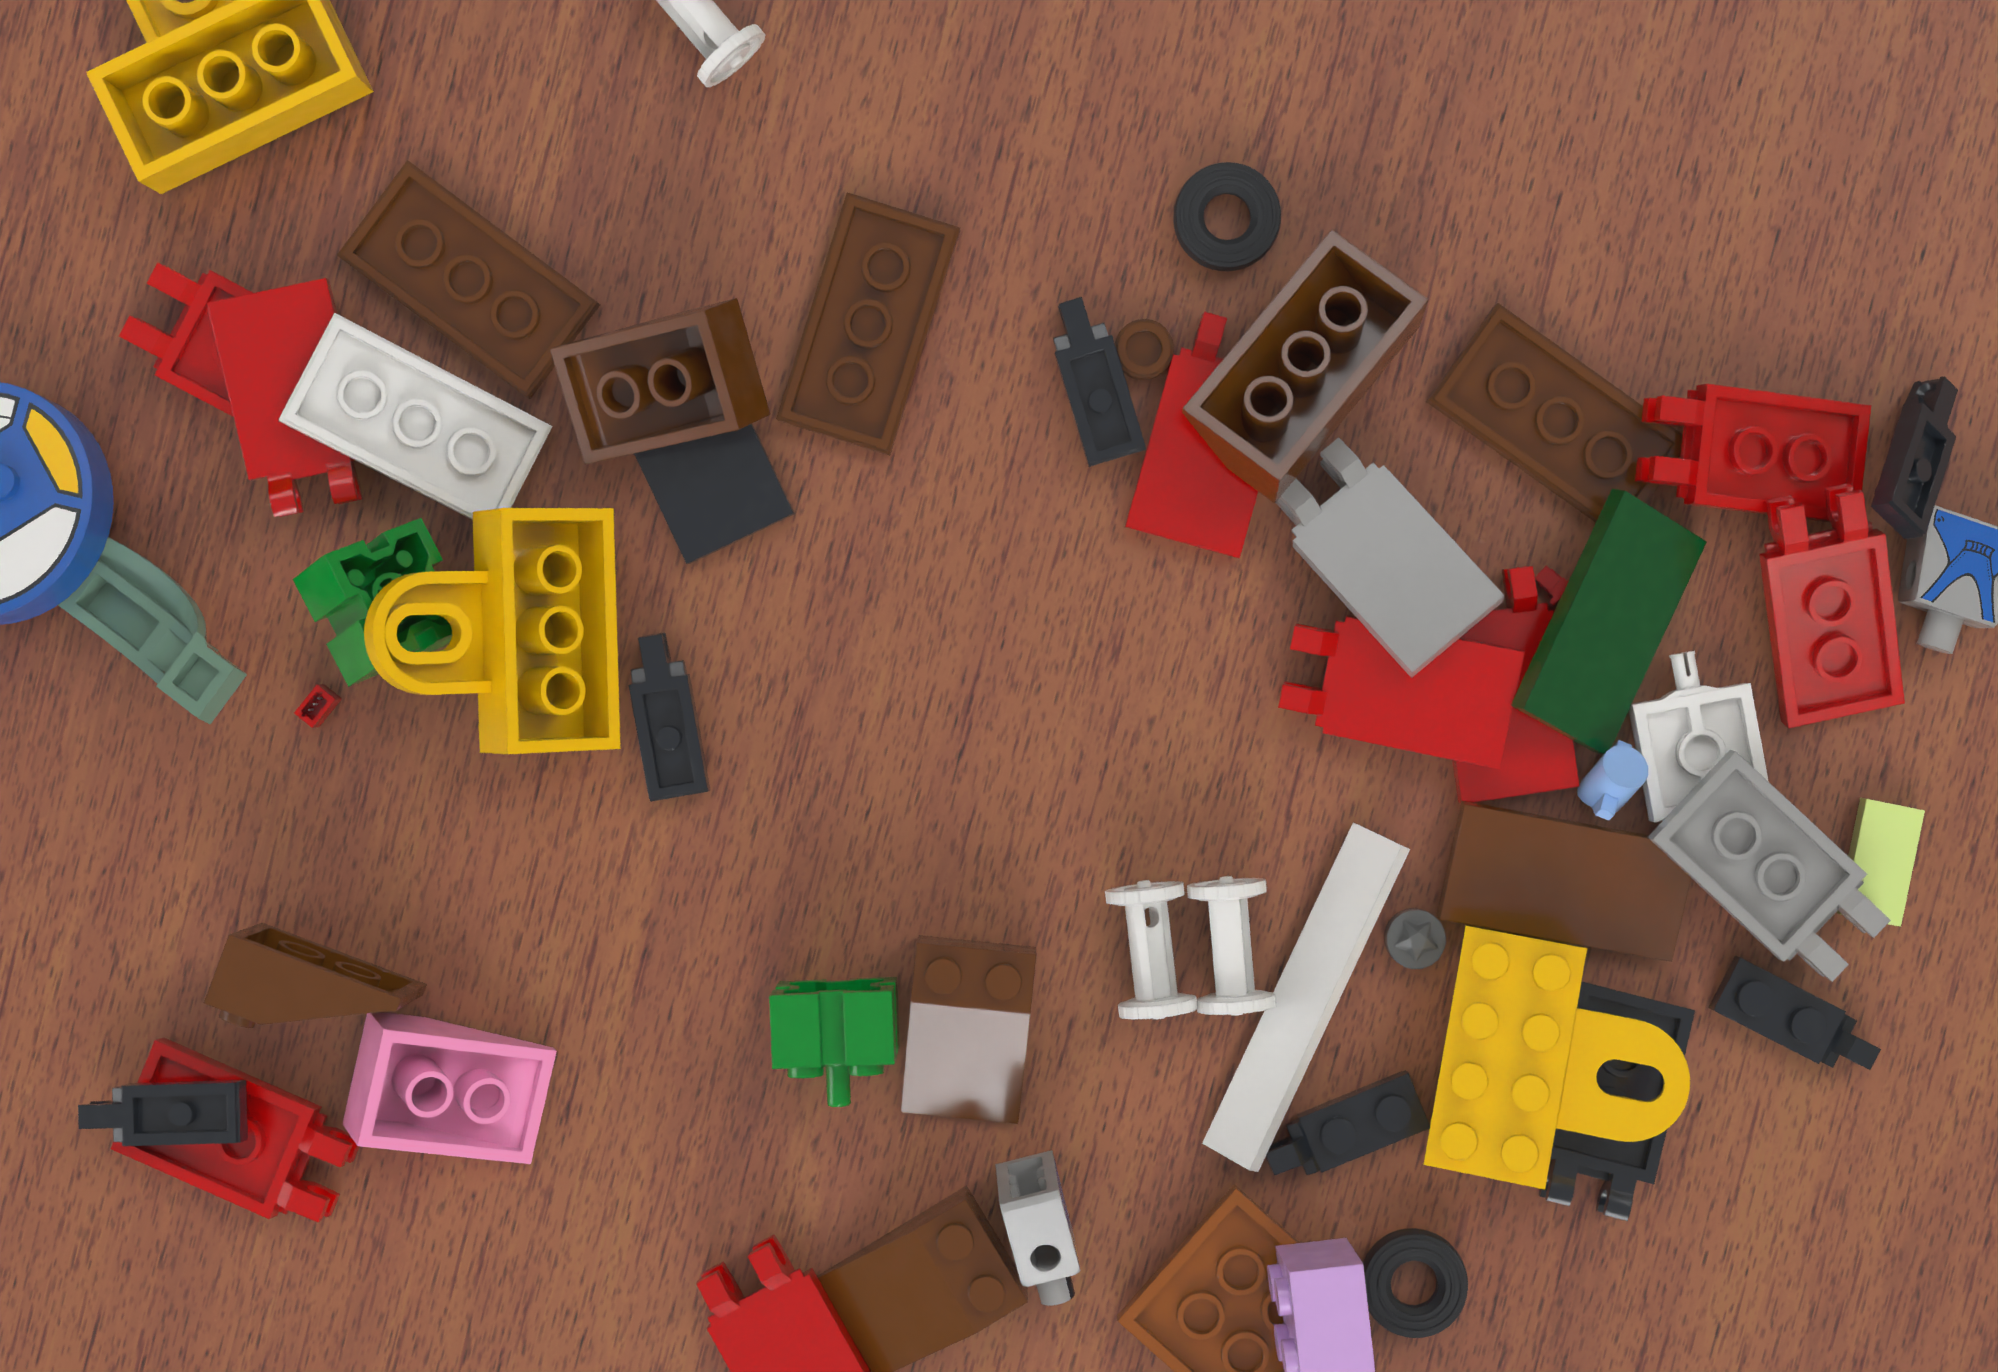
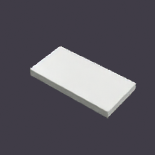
[279,313,553,520]

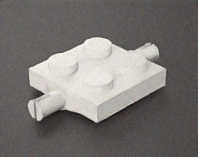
[1629,651,1769,822]

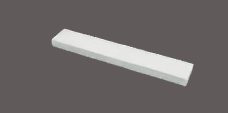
[1202,823,1410,1172]

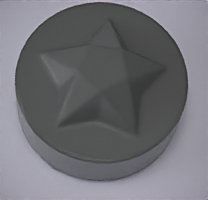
[1384,908,1446,969]

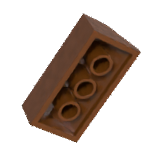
[1182,230,1429,503]

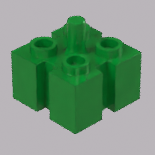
[292,518,452,687]
[769,977,900,1107]

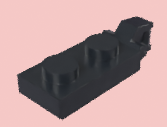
[1053,297,1146,467]
[1871,376,1958,539]
[628,633,711,802]
[1708,956,1881,1070]
[1266,1070,1430,1175]
[78,1080,248,1146]

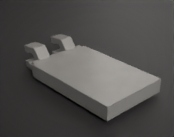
[1276,437,1504,678]
[1648,750,1891,982]

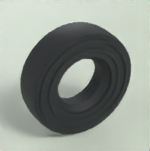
[1173,162,1281,271]
[1363,1228,1468,1338]

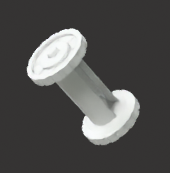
[656,0,766,87]
[1187,876,1276,1016]
[1105,880,1198,1019]

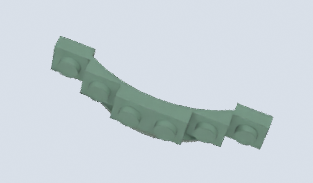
[58,537,247,724]

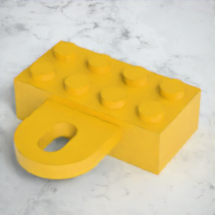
[86,0,374,194]
[364,508,621,754]
[1423,926,1690,1190]

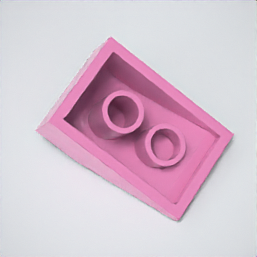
[342,1012,557,1164]

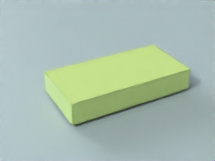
[1837,798,1925,927]

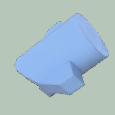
[1577,740,1648,820]

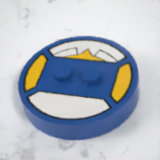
[0,382,114,625]

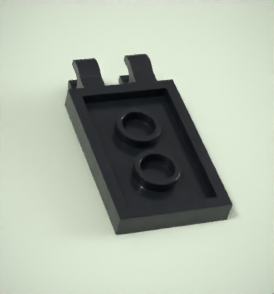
[634,424,795,564]
[1539,982,1695,1221]

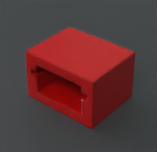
[294,684,342,728]

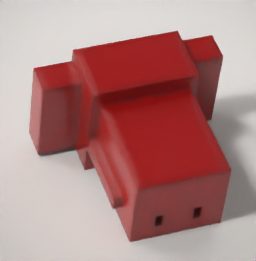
[1535,565,1569,608]

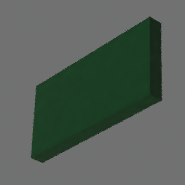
[1511,488,1707,755]

